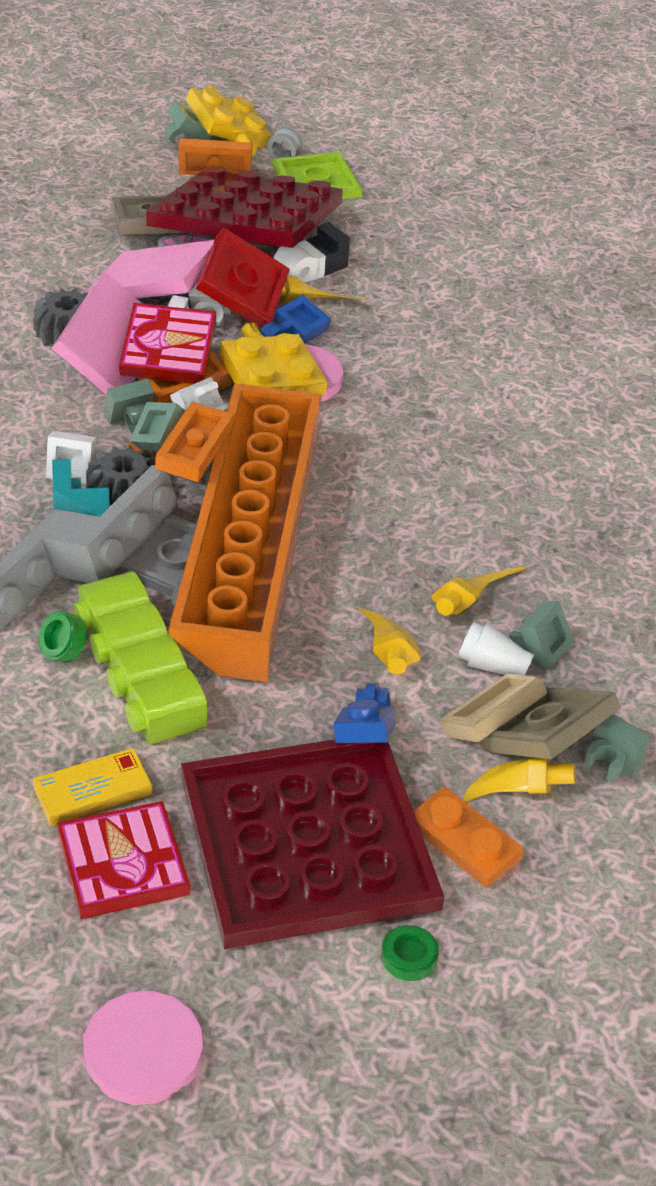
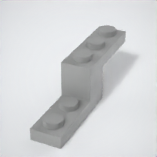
[0,465,178,632]

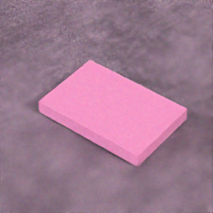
[86,240,214,299]
[52,272,142,395]

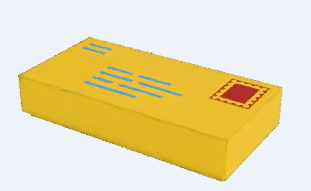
[33,748,152,827]

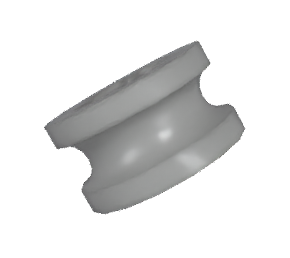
[267,127,303,159]

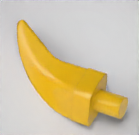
[280,275,369,304]
[431,567,527,616]
[357,607,420,675]
[463,757,576,803]

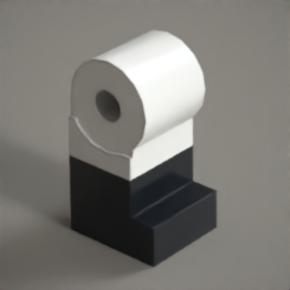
[274,222,350,282]

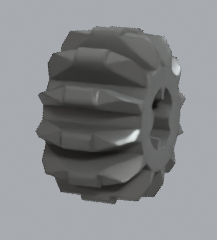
[33,288,88,346]
[86,445,155,506]

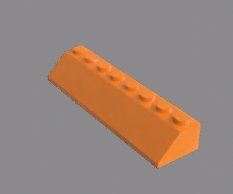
[169,383,321,682]

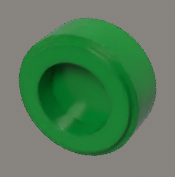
[39,611,87,663]
[381,925,439,981]

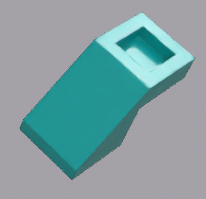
[52,459,110,517]

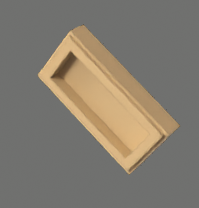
[439,673,547,742]

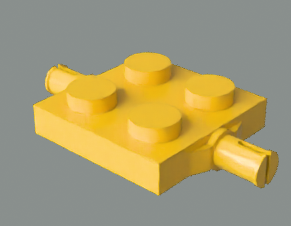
[186,85,273,156]
[219,322,328,397]

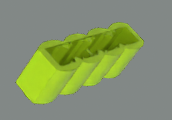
[73,571,207,745]

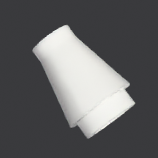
[458,622,534,675]

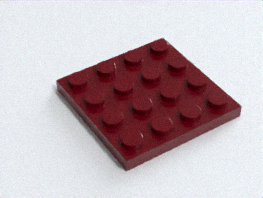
[146,166,343,248]
[181,739,444,949]

